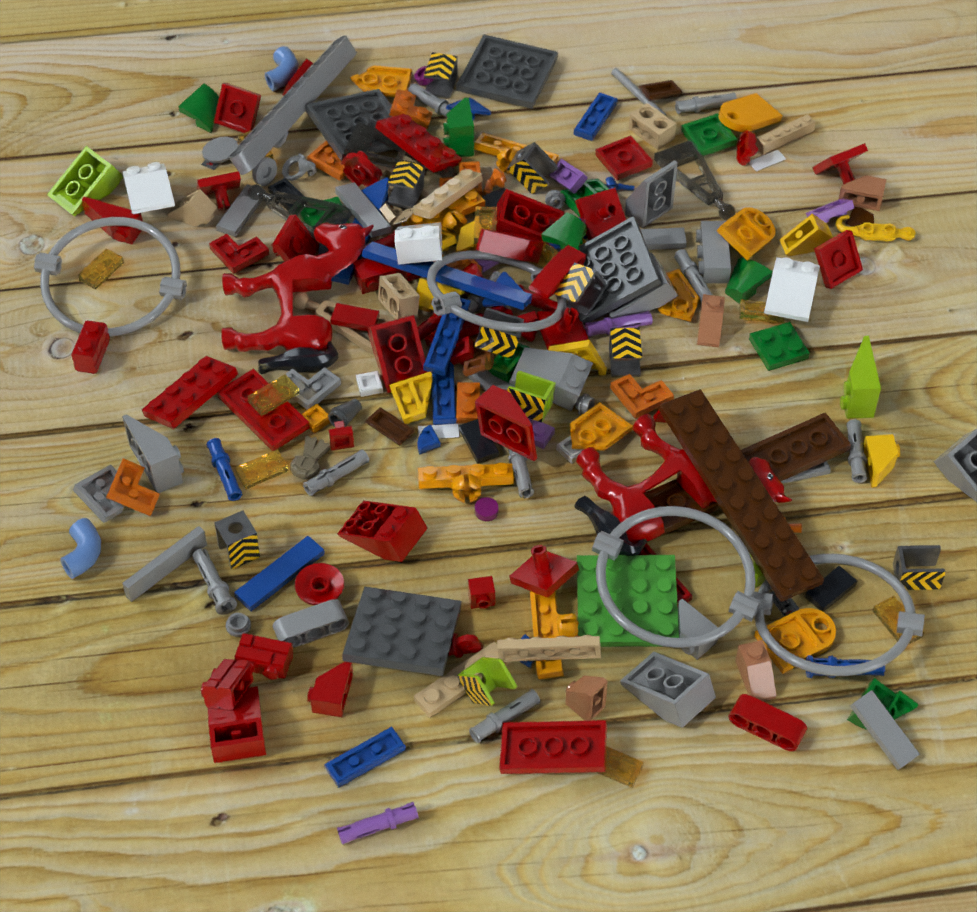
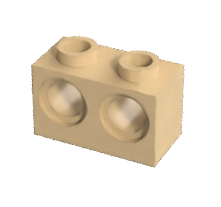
[629,103,676,150]
[378,273,420,319]

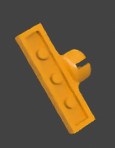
[474,132,559,174]
[402,188,485,237]
[418,463,514,503]
[530,591,580,680]

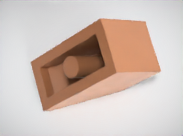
[838,175,887,211]
[697,294,725,347]
[735,640,777,701]
[565,675,608,721]

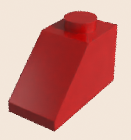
[307,662,354,718]

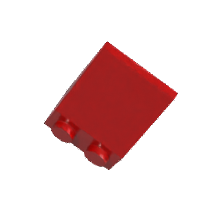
[491,189,565,245]
[367,315,428,393]
[475,385,537,461]

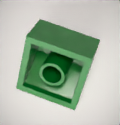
[443,97,474,157]

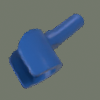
[605,177,635,191]

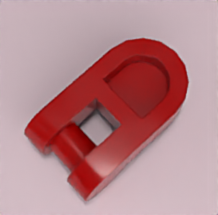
[736,130,758,166]

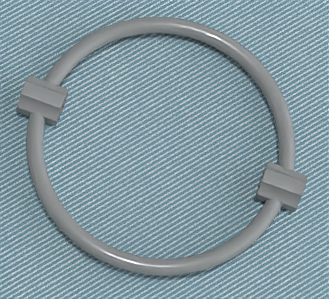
[34,217,187,337]
[427,250,567,332]
[592,506,761,648]
[753,554,925,676]

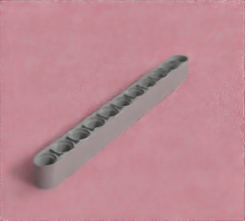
[229,35,357,175]

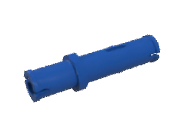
[206,438,243,501]

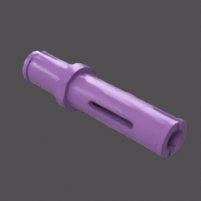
[585,311,653,337]
[337,802,419,845]

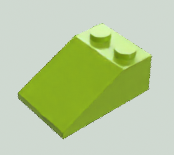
[47,146,124,216]
[840,335,881,419]

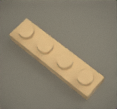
[413,169,483,219]
[497,635,601,662]
[414,642,510,718]

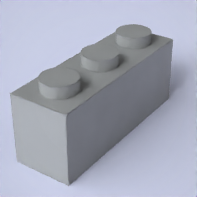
[696,221,731,283]

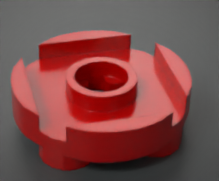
[341,151,383,187]

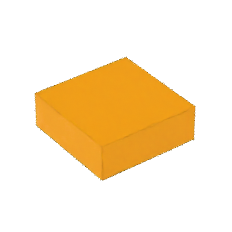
[301,404,330,434]

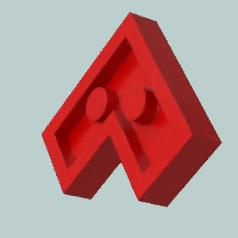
[209,234,270,274]

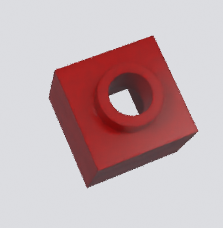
[468,576,495,609]

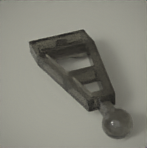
[344,122,457,178]
[654,140,736,221]
[248,184,352,240]

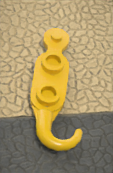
[836,215,916,242]

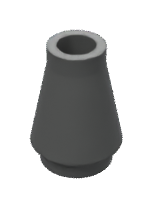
[328,399,362,427]

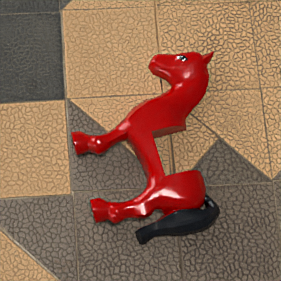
[221,223,374,374]
[574,414,792,556]

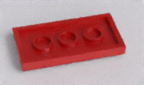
[375,114,462,173]
[142,356,238,429]
[217,368,310,452]
[499,720,607,774]

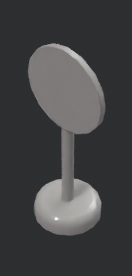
[202,137,277,186]

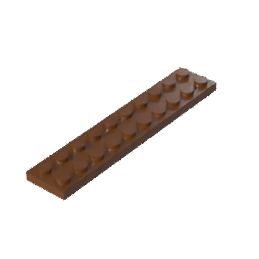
[659,389,825,602]
[643,412,851,542]

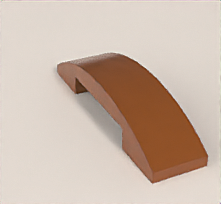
[463,333,494,376]

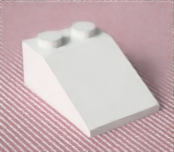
[122,162,175,214]
[395,222,442,265]
[764,257,820,322]

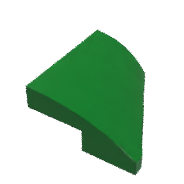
[178,83,219,133]
[541,212,587,251]
[725,257,773,305]
[847,678,919,730]

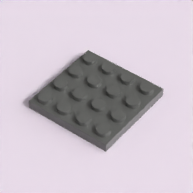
[457,34,558,109]
[306,89,401,161]
[578,216,661,325]
[342,587,461,676]

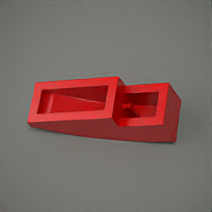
[529,245,586,299]

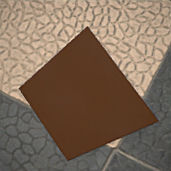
[845,207,874,227]

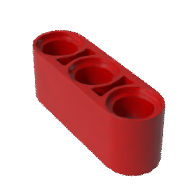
[728,694,807,752]

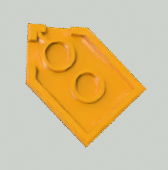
[350,65,412,97]
[657,269,700,322]
[570,402,633,451]

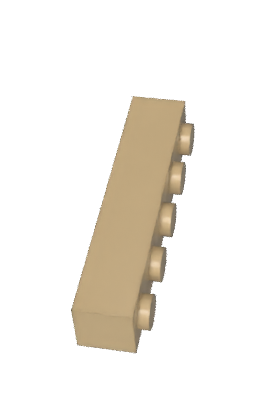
[756,114,815,155]

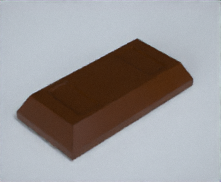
[639,80,683,101]
[365,407,415,446]

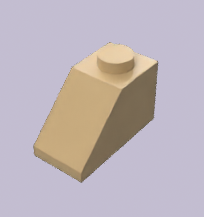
[167,189,217,227]

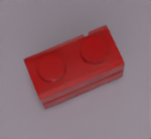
[71,320,110,374]
[234,633,294,680]
[201,659,254,710]

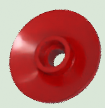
[295,563,344,605]

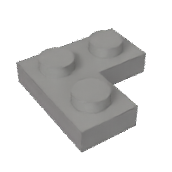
[276,367,341,410]
[73,464,124,523]

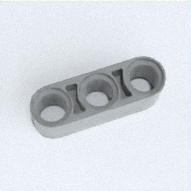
[272,599,349,648]

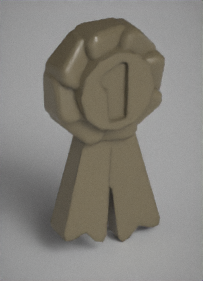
[290,436,330,479]

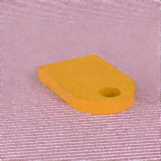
[718,93,783,132]
[717,207,775,261]
[754,608,836,674]

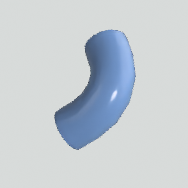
[265,46,299,91]
[60,518,101,579]

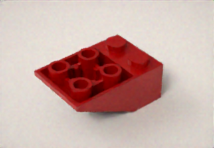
[337,500,428,562]
[208,686,266,763]

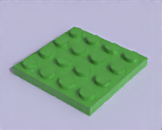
[577,555,679,647]

